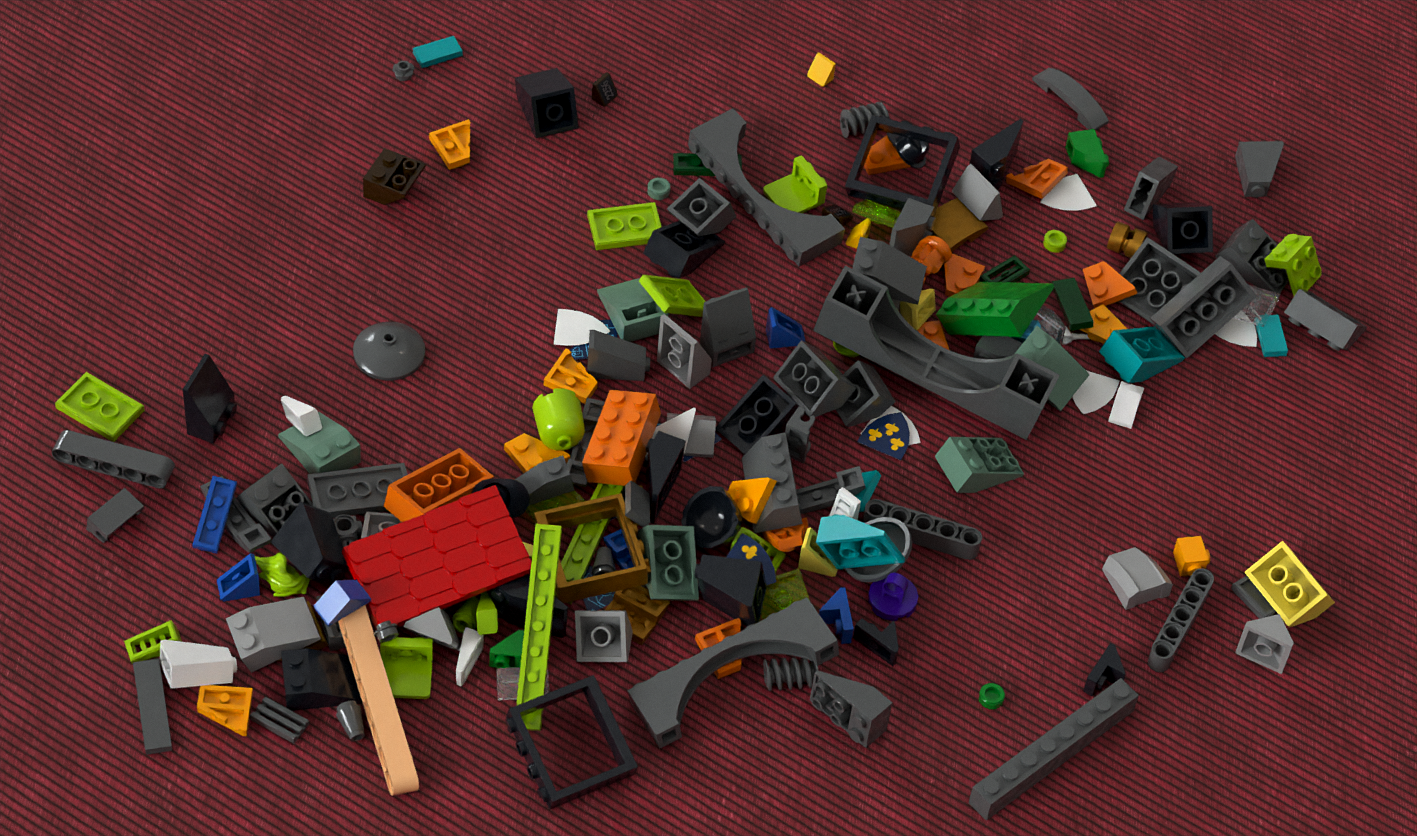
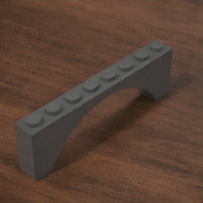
[688,108,845,267]
[627,597,839,749]

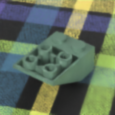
[597,278,668,342]
[935,437,1024,493]

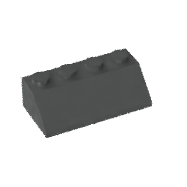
[1150,256,1257,358]
[742,432,803,533]

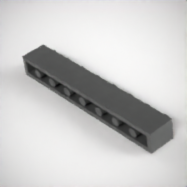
[969,678,1139,821]

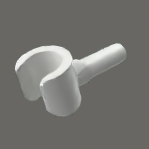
[1056,326,1089,345]

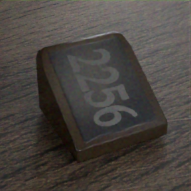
[592,72,618,107]
[821,204,853,227]

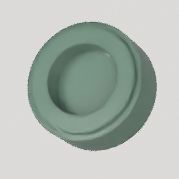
[647,178,671,200]

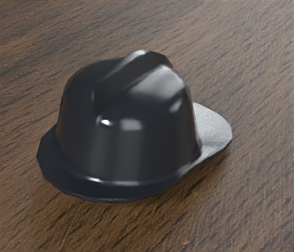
[887,133,930,169]
[471,479,530,518]

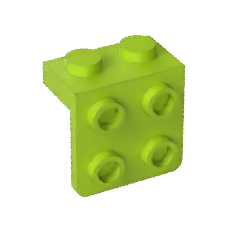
[763,155,827,213]
[1264,234,1321,296]
[380,636,433,699]

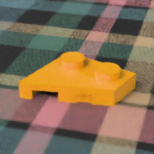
[429,119,470,170]
[1068,304,1127,345]
[544,348,598,404]
[504,433,571,473]
[727,477,777,524]
[197,685,253,736]

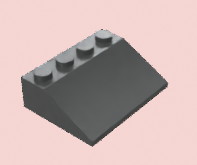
[1119,237,1201,327]

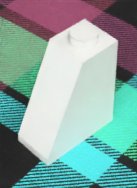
[160,640,237,688]

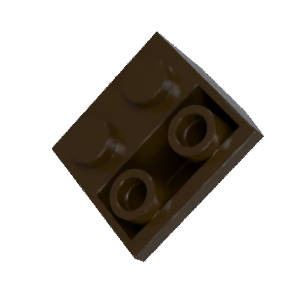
[363,148,426,205]

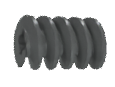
[840,102,890,138]
[763,657,818,691]

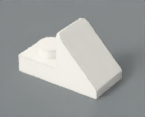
[1108,381,1144,429]

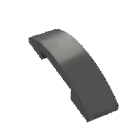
[1032,68,1109,131]
[567,398,605,487]
[797,466,866,514]
[200,476,272,553]

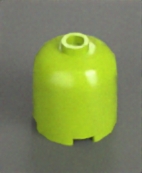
[532,388,585,451]

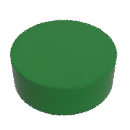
[979,683,1005,710]

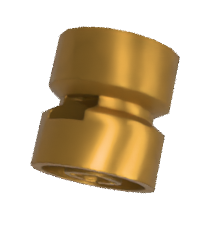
[1107,221,1148,258]

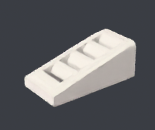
[281,396,322,436]
[829,487,861,520]
[456,627,484,686]

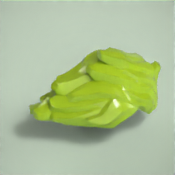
[255,552,311,597]

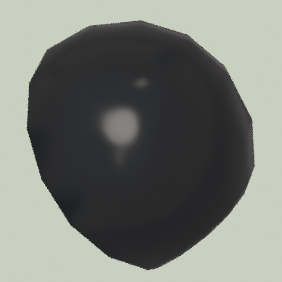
[681,486,742,549]

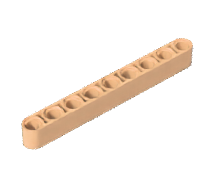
[338,605,419,796]

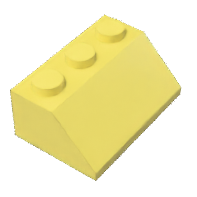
[1245,541,1335,628]

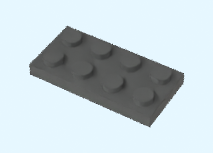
[307,463,408,518]

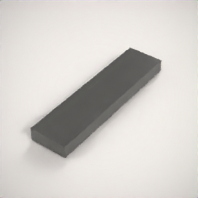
[133,659,172,755]

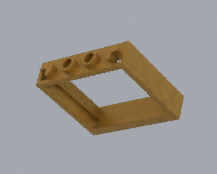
[534,493,651,603]

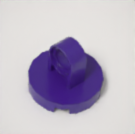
[868,573,918,621]

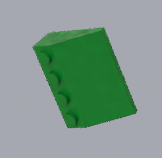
[936,282,1054,337]

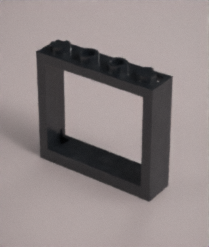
[845,115,960,217]
[505,675,638,810]

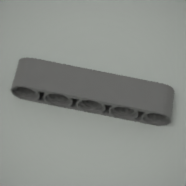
[51,430,175,488]
[863,499,982,560]
[1147,568,1214,672]

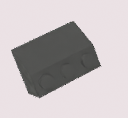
[1284,289,1367,351]
[773,340,856,417]

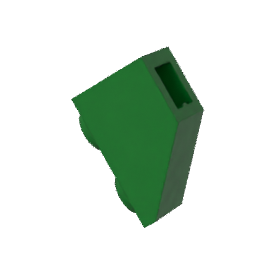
[1065,129,1109,178]
[489,630,524,670]

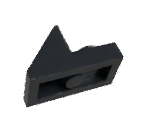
[853,618,899,667]
[1083,643,1126,696]

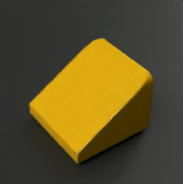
[807,52,836,87]
[846,218,871,249]

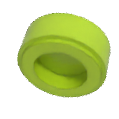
[1043,230,1067,253]

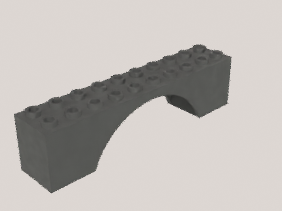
[813,266,1060,440]

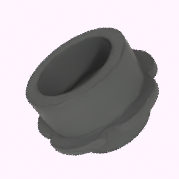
[392,60,415,81]
[374,621,399,643]

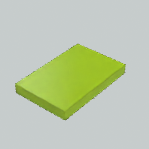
[587,202,662,250]
[639,275,706,317]
[55,372,145,442]

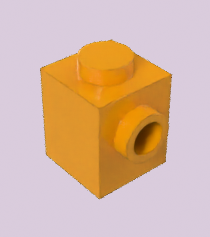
[1173,536,1210,576]

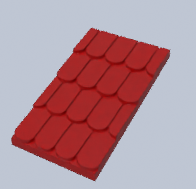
[342,485,532,630]

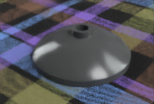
[353,321,425,381]
[845,517,912,582]

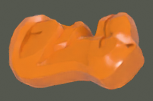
[911,236,953,284]

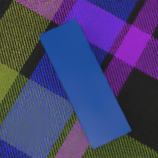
[192,476,237,554]

